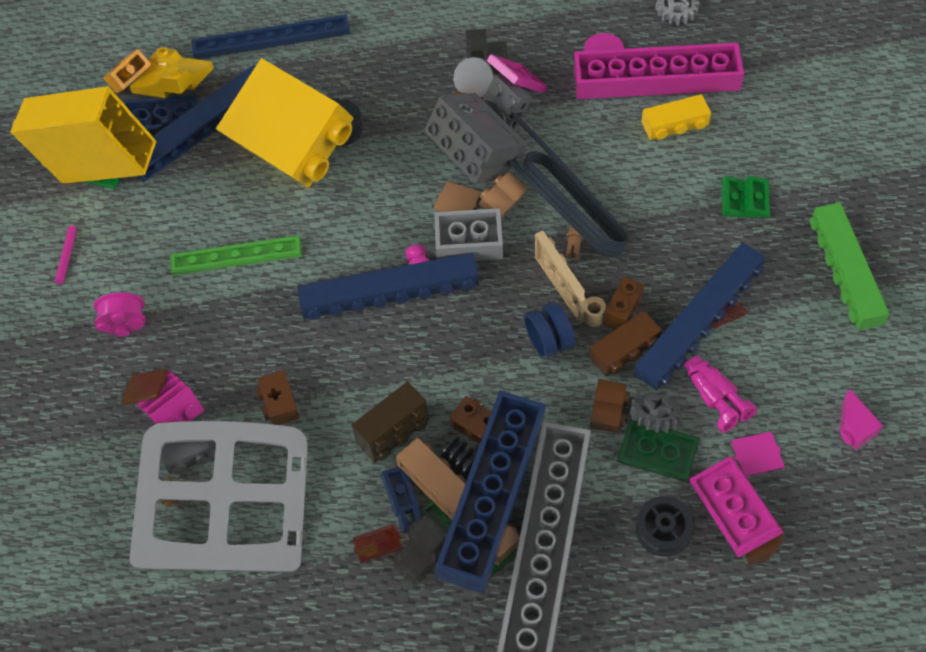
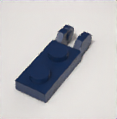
[381,467,424,533]

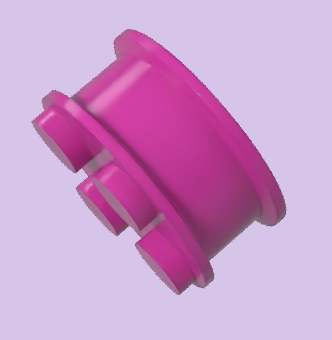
[94,292,146,337]

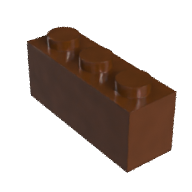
[589,311,662,377]

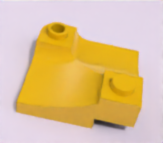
[130,47,214,98]

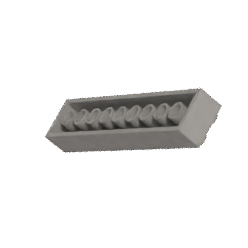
[497,422,591,652]

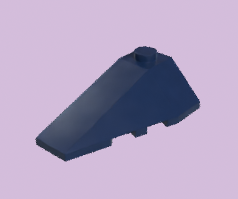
[121,95,199,131]

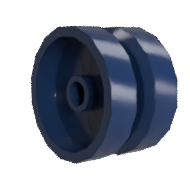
[523,301,575,360]

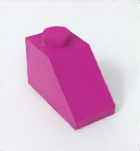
[840,390,883,450]

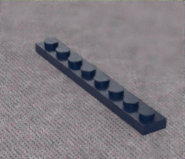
[191,14,350,59]

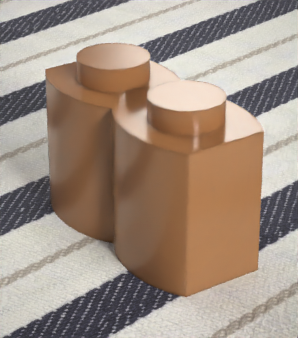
[478,172,528,218]

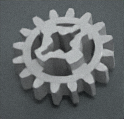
[655,0,699,25]

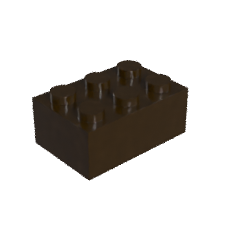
[351,381,429,463]

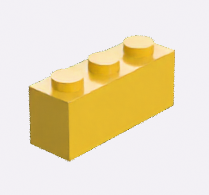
[641,94,711,140]

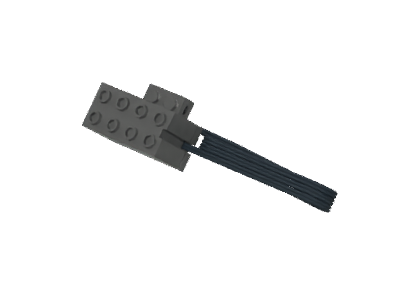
[424,74,629,257]

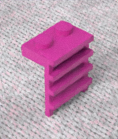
[135,370,204,424]

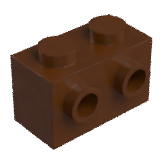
[449,396,492,445]

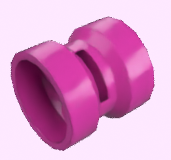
[405,244,429,265]

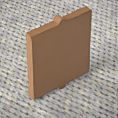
[433,181,481,212]

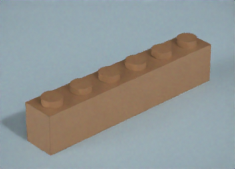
[396,438,520,565]

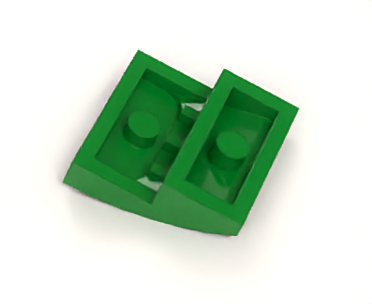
[721,175,770,218]

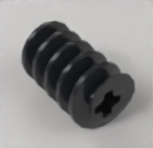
[440,437,476,481]

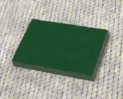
[617,418,700,483]

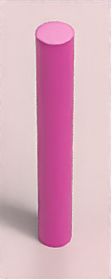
[55,225,77,284]

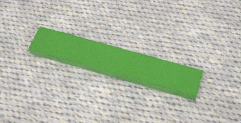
[170,235,302,276]

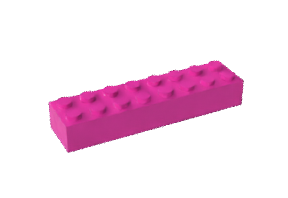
[573,43,744,99]

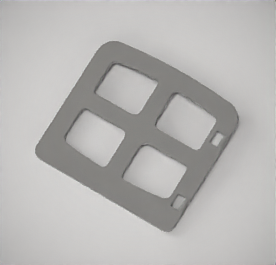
[130,421,308,572]

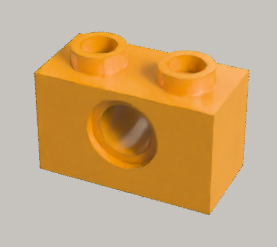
[103,49,152,93]

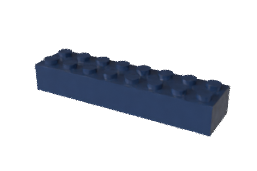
[435,390,546,594]

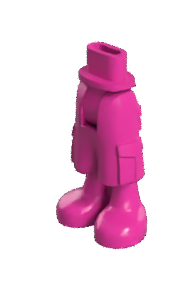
[684,356,757,433]

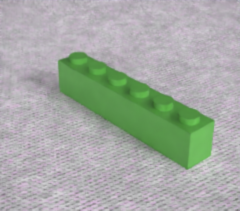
[810,203,889,330]

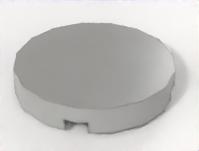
[453,57,494,97]

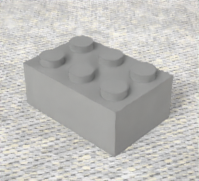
[434,208,503,261]

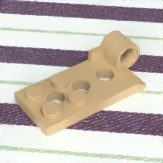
[535,230,606,327]

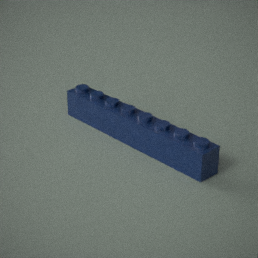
[138,65,256,182]
[634,242,765,391]
[297,253,479,320]

